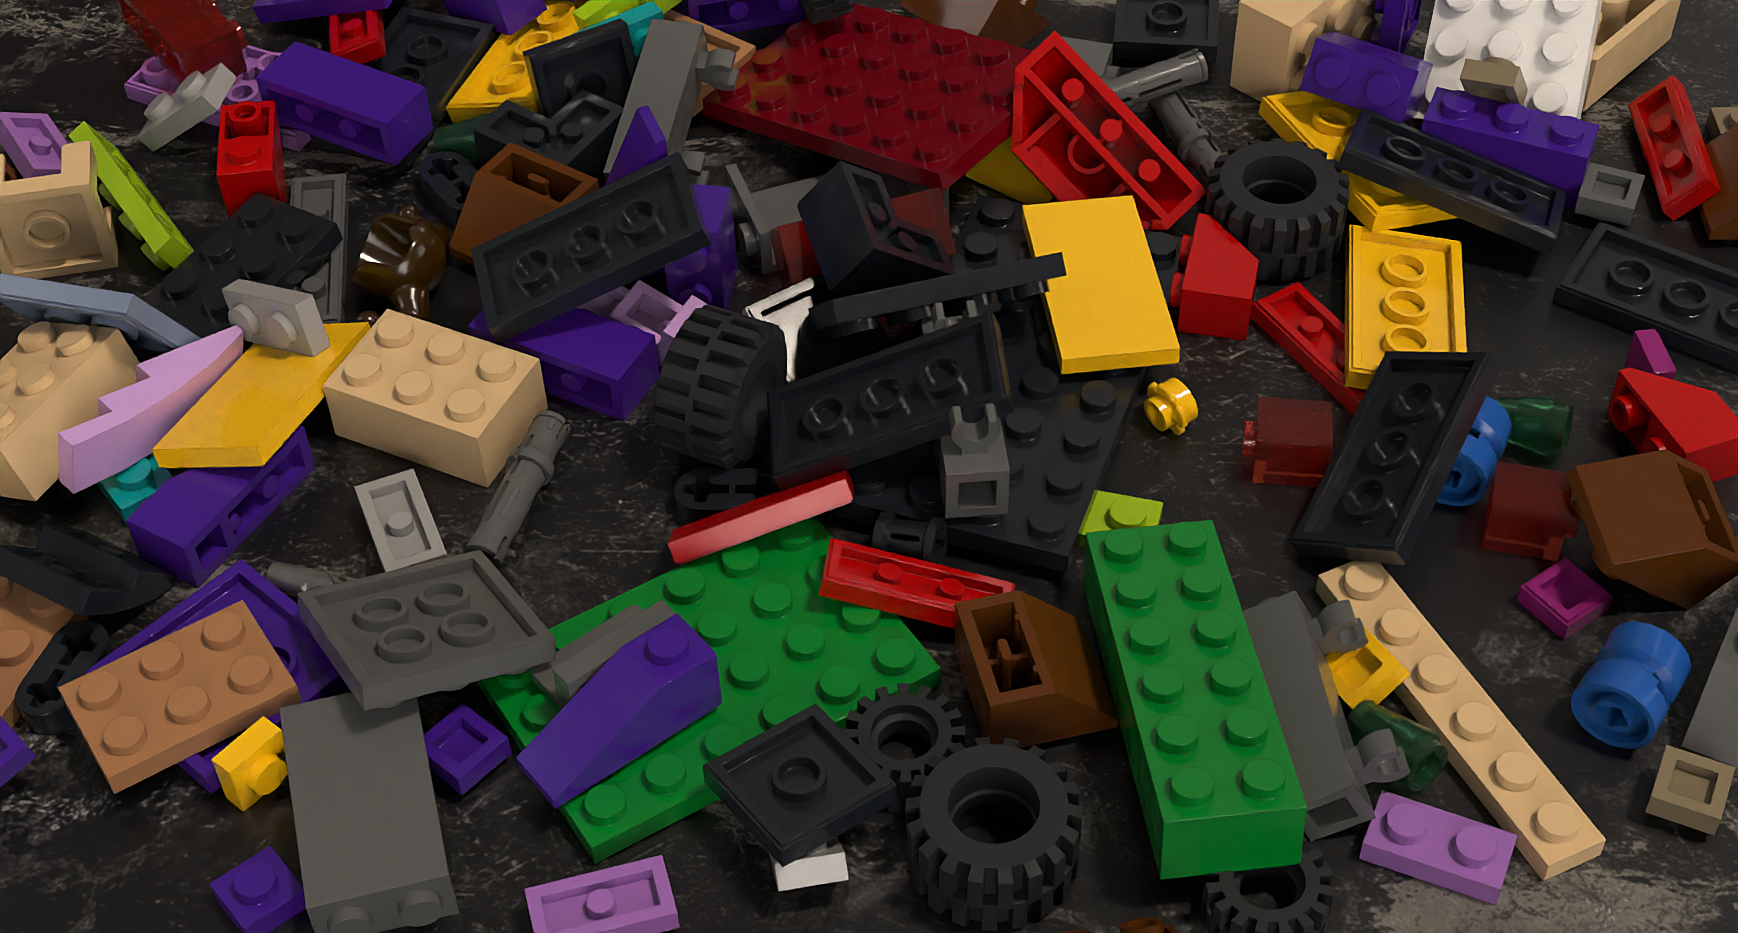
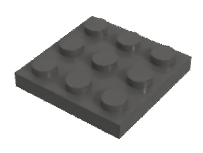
[297,550,556,711]

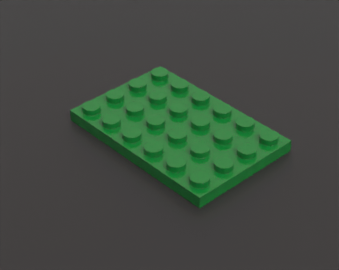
[476,516,941,864]

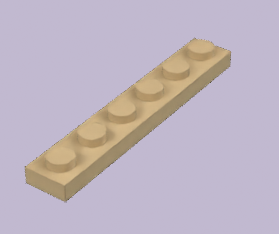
[1316,560,1606,881]

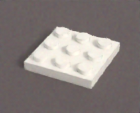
[1412,0,1603,127]

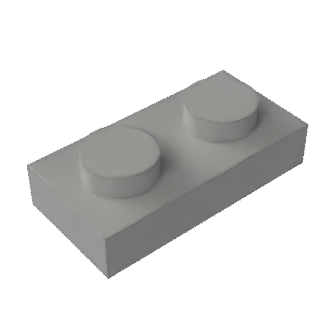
[137,63,237,152]
[221,279,331,357]
[354,469,448,572]

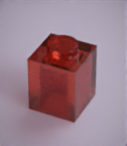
[1241,397,1333,487]
[1481,461,1580,561]

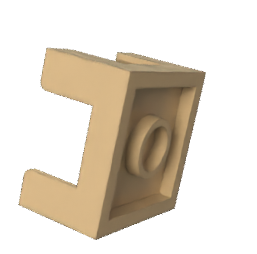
[0,140,118,279]

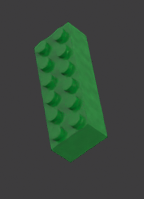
[1084,520,1307,880]

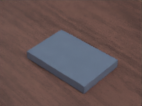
[0,273,202,354]

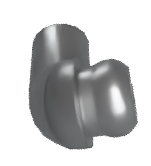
[266,562,336,599]

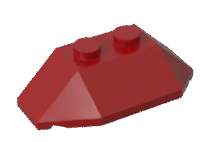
[1011,31,1207,231]

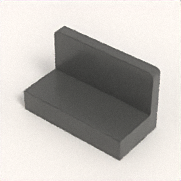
[531,600,676,710]

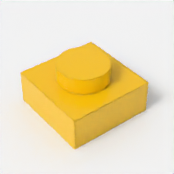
[1326,627,1410,719]
[211,716,288,812]

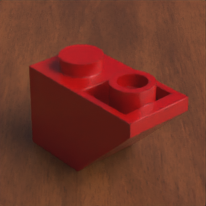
[217,100,287,218]
[1169,213,1259,341]
[1607,367,1738,482]

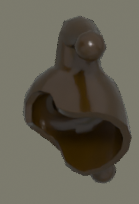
[349,205,450,328]

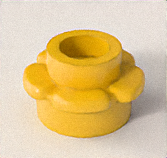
[1144,378,1198,435]

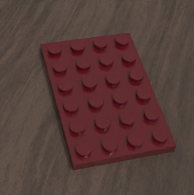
[701,3,1033,192]

